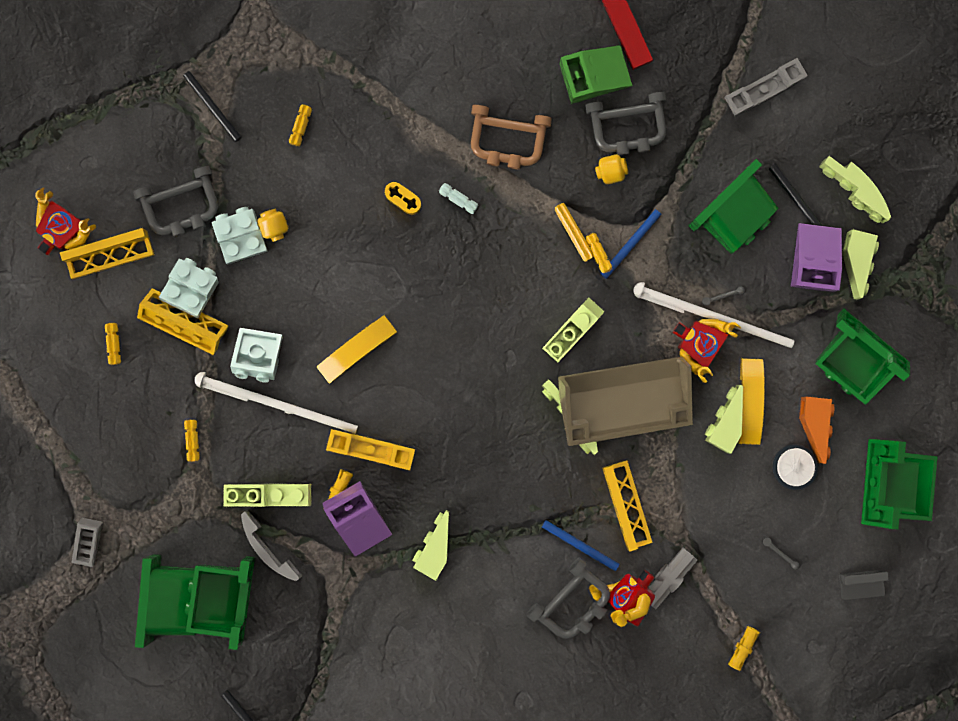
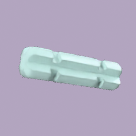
[439,183,478,214]

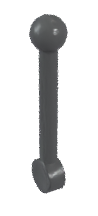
[702,286,745,306]
[762,538,800,570]

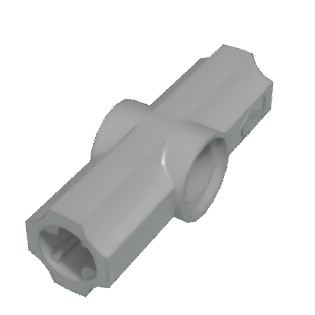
[649,547,697,609]

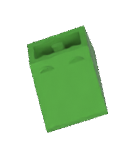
[559,45,632,104]

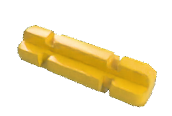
[289,105,312,146]
[586,233,612,273]
[105,323,121,365]
[184,419,200,462]

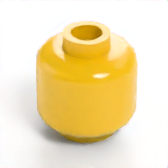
[595,154,628,184]
[257,208,289,242]

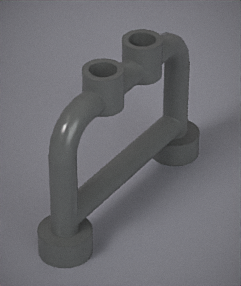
[585,92,666,156]
[133,166,218,237]
[526,557,610,639]

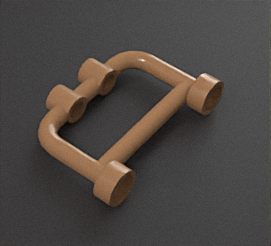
[471,105,552,170]

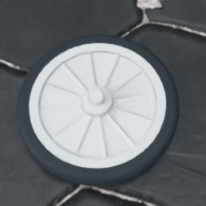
[773,444,818,490]

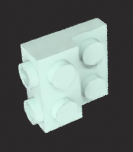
[211,207,268,265]
[159,258,218,318]
[230,328,283,382]

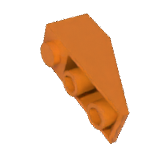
[799,397,834,464]

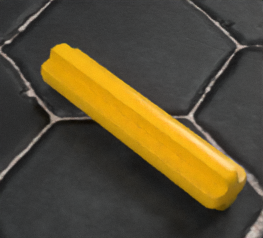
[555,203,594,261]

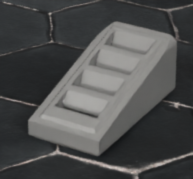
[72,518,103,567]

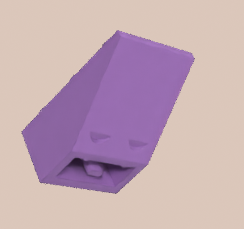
[791,223,842,292]
[323,481,392,556]

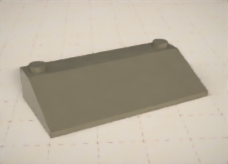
[558,357,693,446]

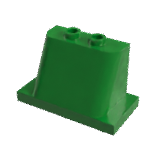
[688,159,779,254]
[815,308,910,405]
[861,439,937,529]
[135,554,197,648]
[185,556,255,650]

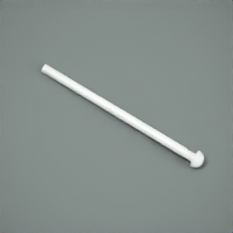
[633,282,794,348]
[195,372,358,434]

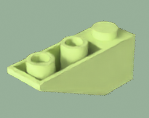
[842,229,879,300]
[543,297,604,362]
[705,385,743,454]
[412,510,449,581]

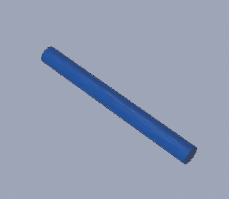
[600,209,662,279]
[542,520,619,571]

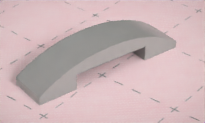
[724,58,808,116]
[241,510,302,581]

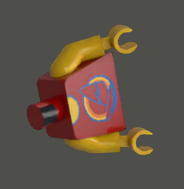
[36,188,96,255]
[672,319,741,383]
[589,570,655,627]

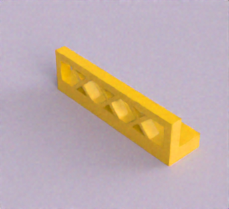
[60,228,154,279]
[137,288,228,355]
[602,460,652,552]

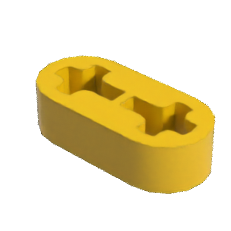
[385,182,421,215]

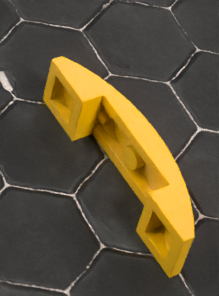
[317,315,397,384]
[738,358,764,445]
[326,429,415,470]

